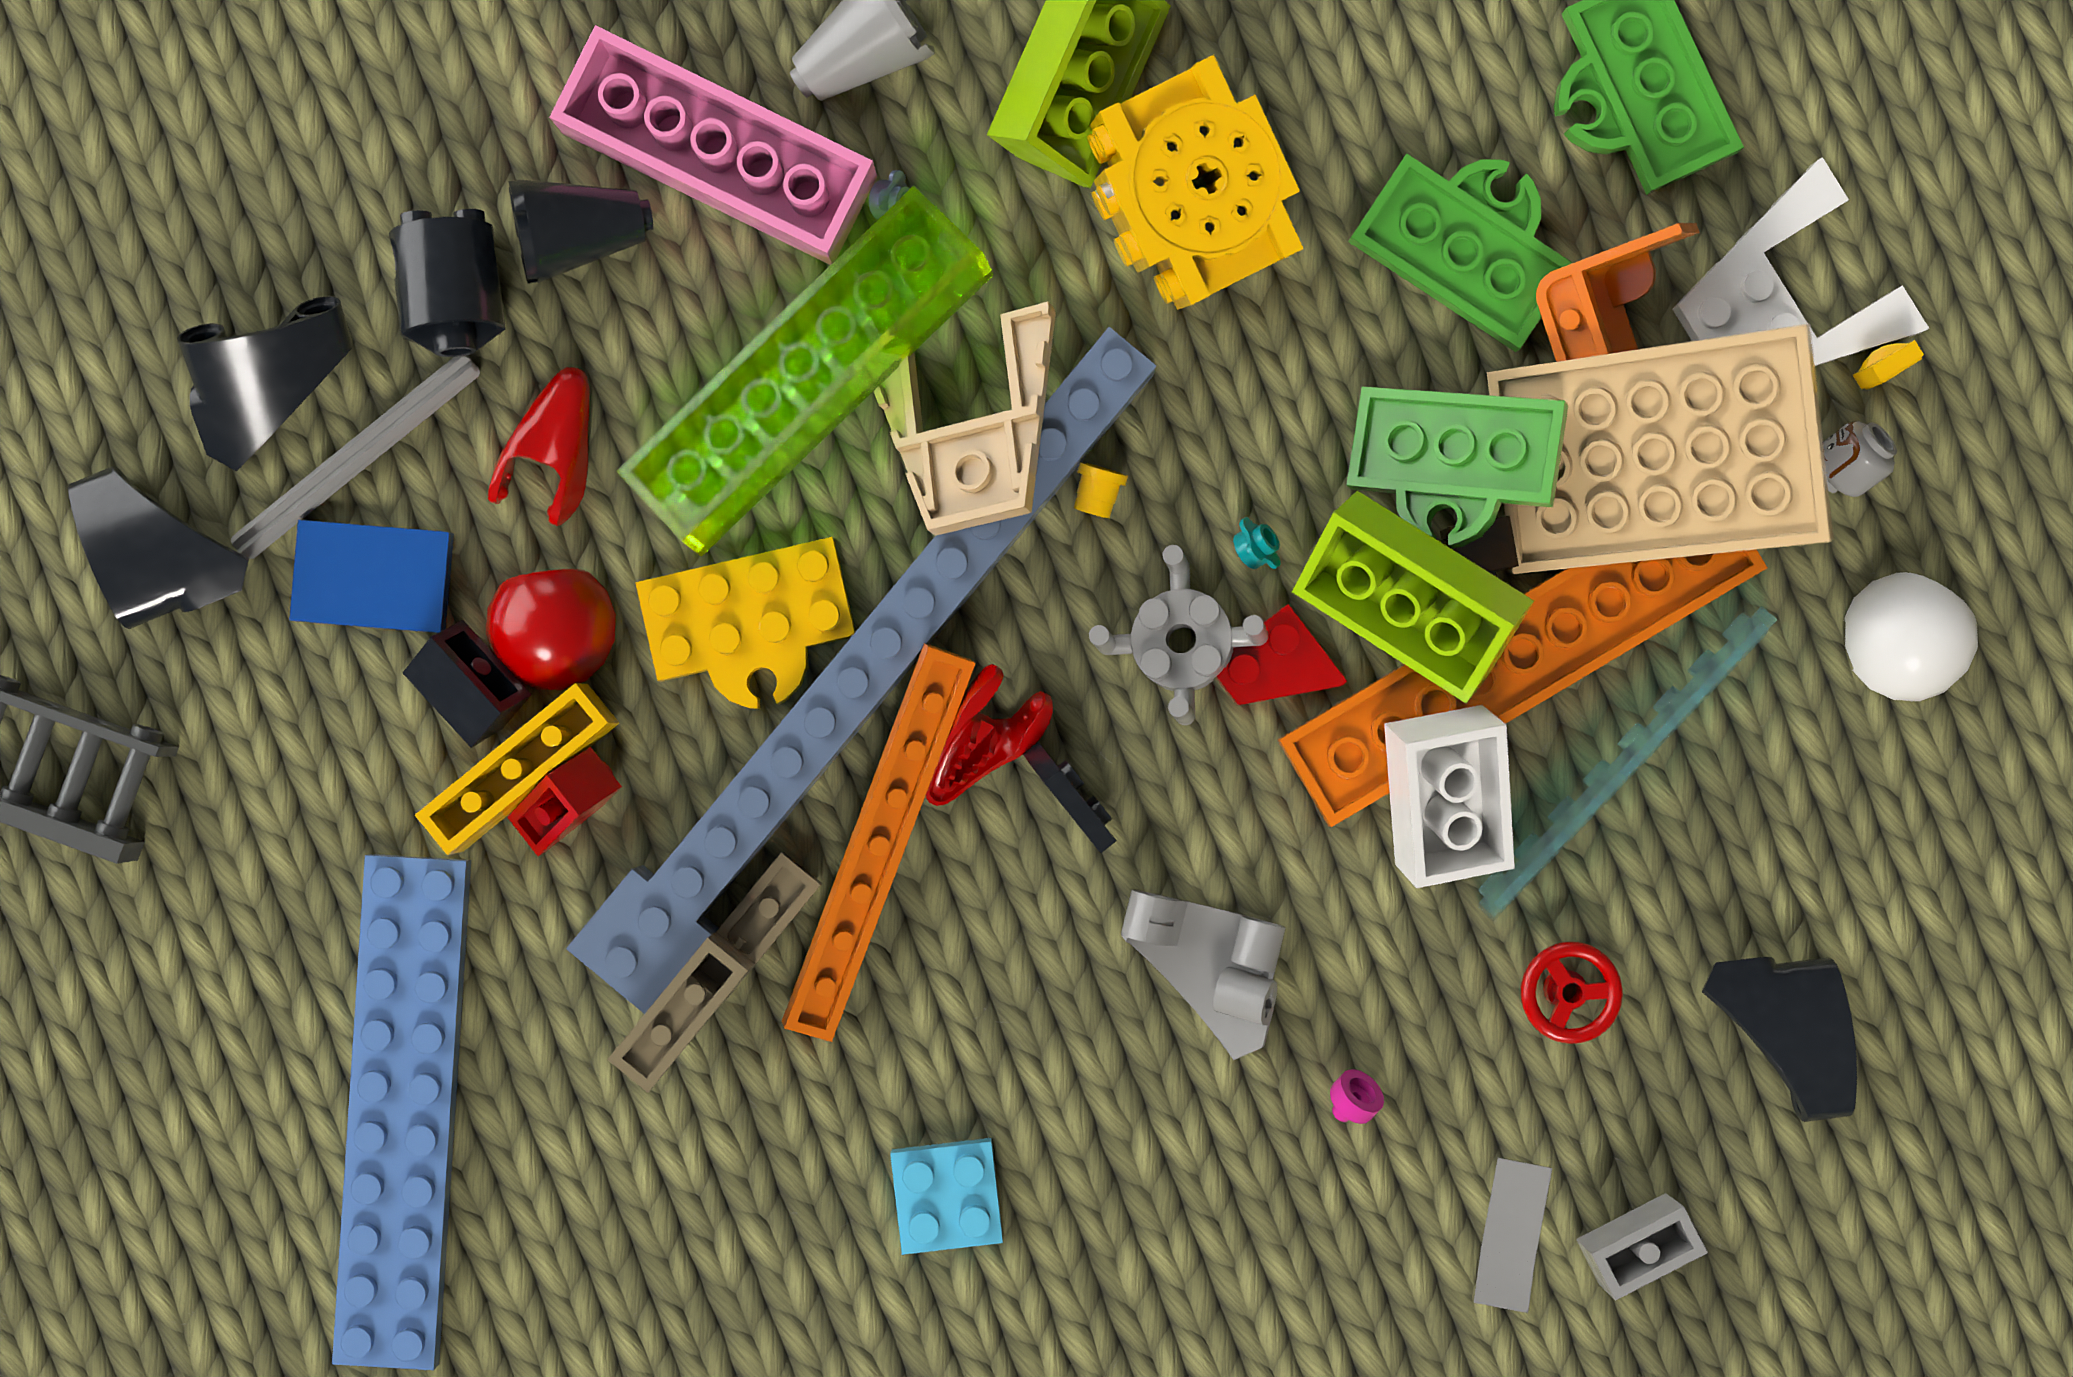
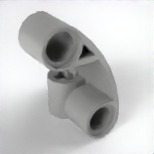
[1121,889,1286,1060]

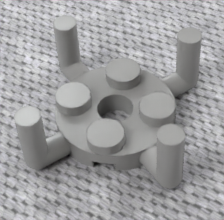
[1089,545,1269,725]

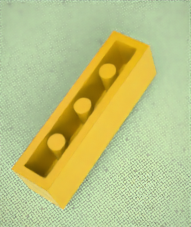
[415,683,620,855]

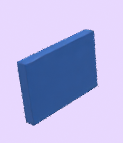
[289,520,454,633]

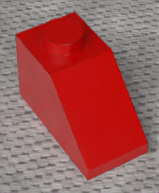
[507,747,622,857]

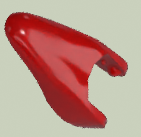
[488,367,590,526]
[925,664,1053,806]

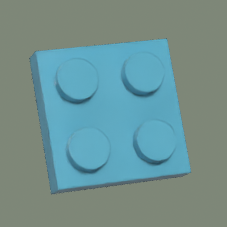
[890,1138,1003,1255]

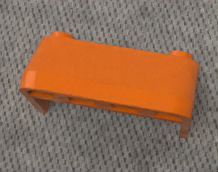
[1536,223,1700,362]

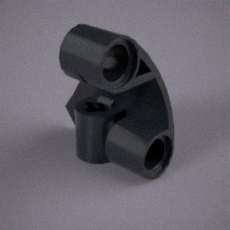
[177,296,353,472]
[68,466,249,629]
[1701,957,1857,1122]

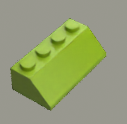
[987,0,1171,188]

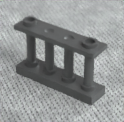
[0,675,179,864]

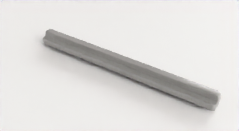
[231,355,480,559]

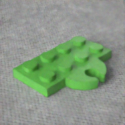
[1554,0,1744,195]
[1348,153,1573,352]
[1346,387,1568,549]

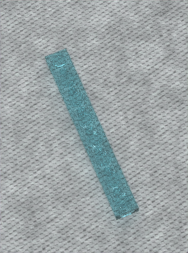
[1478,606,1777,921]

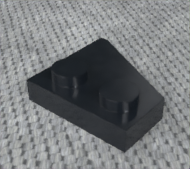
[1023,741,1117,853]

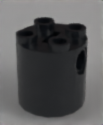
[389,209,506,357]

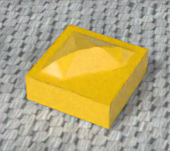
[1853,340,1924,390]

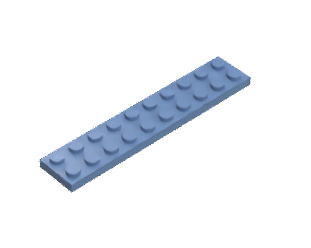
[332,854,471,1370]

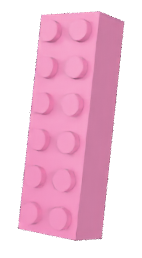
[550,25,877,266]

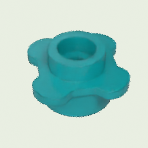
[1233,517,1281,569]

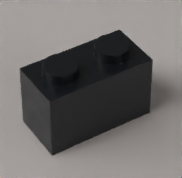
[403,620,532,748]

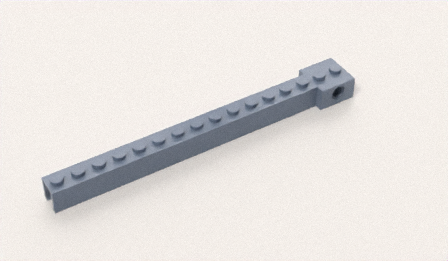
[566,327,1156,1014]

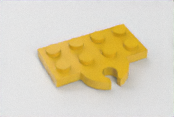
[635,537,856,709]

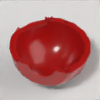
[486,569,616,690]

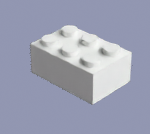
[1384,705,1515,888]

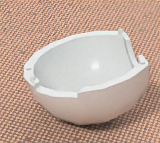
[1843,572,1978,701]

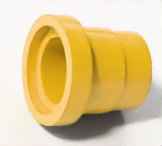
[1073,462,1128,518]

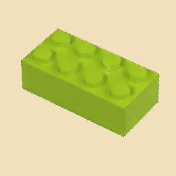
[1292,491,1534,704]

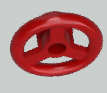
[1521,942,1623,1044]

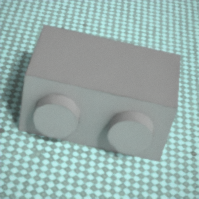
[1576,1193,1708,1301]

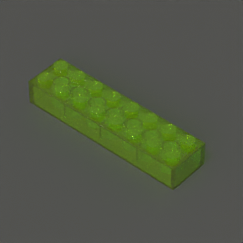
[616,186,994,557]

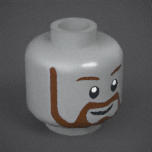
[1823,421,1897,497]

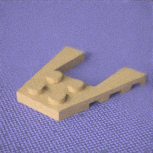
[860,302,1056,536]

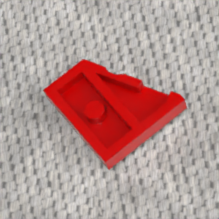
[1215,604,1347,705]

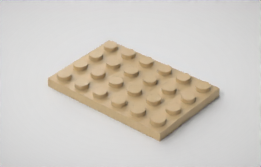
[1487,324,1834,574]

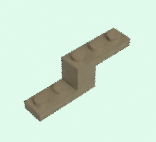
[607,851,822,1093]

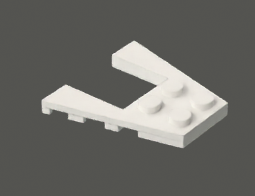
[1672,157,1929,366]

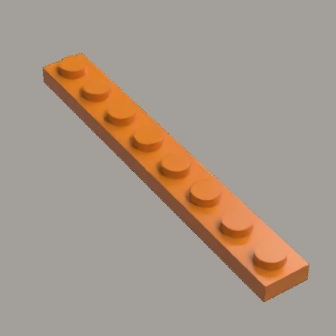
[781,643,976,1042]

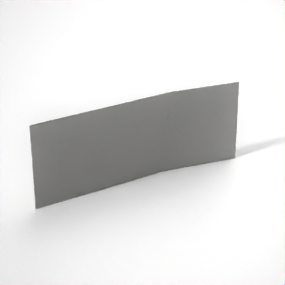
[1474,1158,1552,1313]

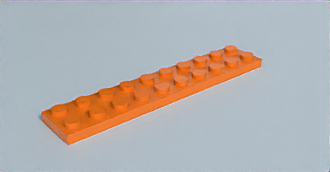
[1277,549,1768,827]

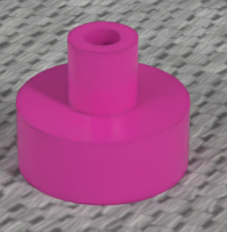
[1330,1069,1384,1124]

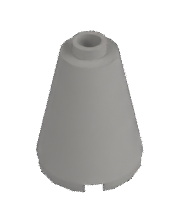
[790,0,935,101]

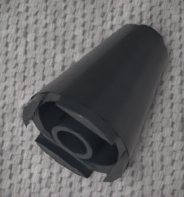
[508,180,654,284]

